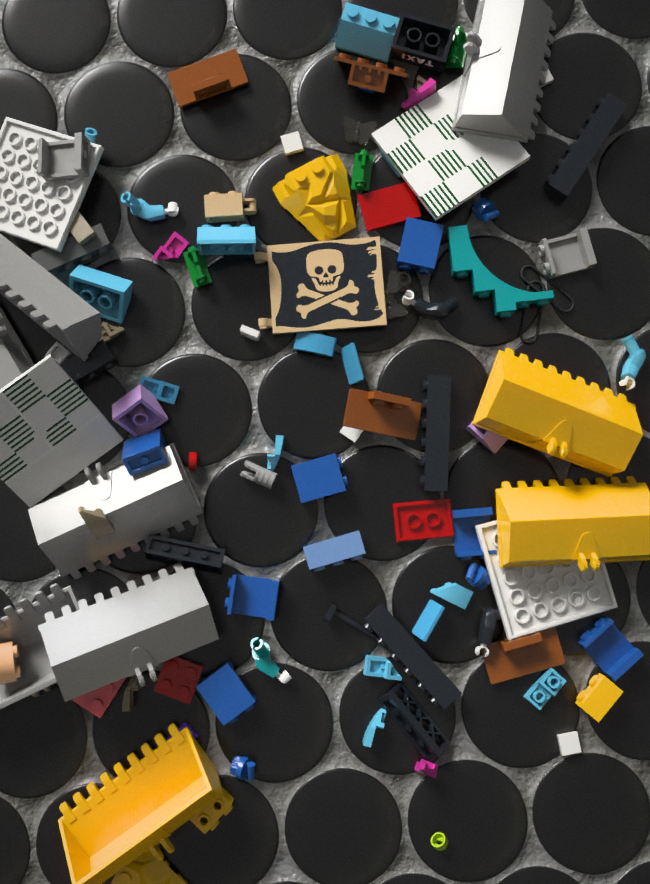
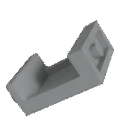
[36,132,90,182]
[537,227,597,279]

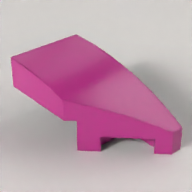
[401,78,436,110]
[152,231,191,261]
[414,759,438,778]

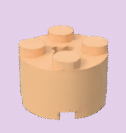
[0,641,22,685]

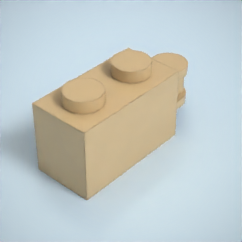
[204,191,257,223]

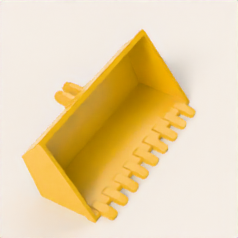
[472,348,643,477]
[495,476,650,572]
[58,723,223,884]

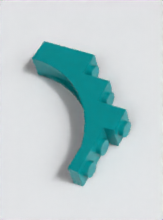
[446,225,554,318]

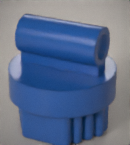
[472,197,500,222]
[465,562,490,590]
[230,756,255,781]

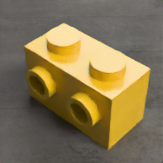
[575,673,623,723]
[190,786,234,834]

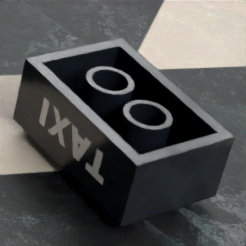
[390,12,456,73]

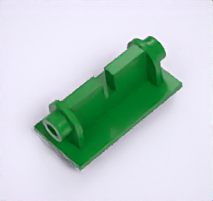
[445,26,467,68]
[351,149,373,192]
[183,246,212,288]

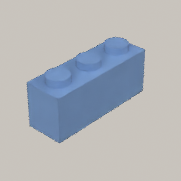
[303,530,366,572]

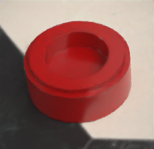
[189,452,197,471]

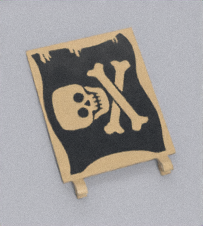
[254,236,387,334]

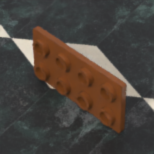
[167,49,248,108]
[334,53,409,93]
[343,388,422,440]
[481,627,566,684]

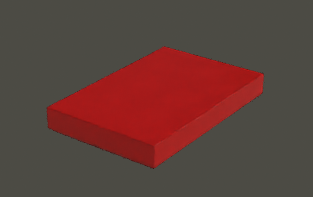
[357,182,421,232]
[392,498,454,542]

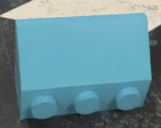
[335,2,400,63]
[197,224,256,255]
[69,264,133,324]

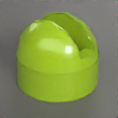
[431,832,448,851]

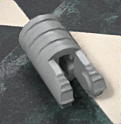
[240,460,278,489]

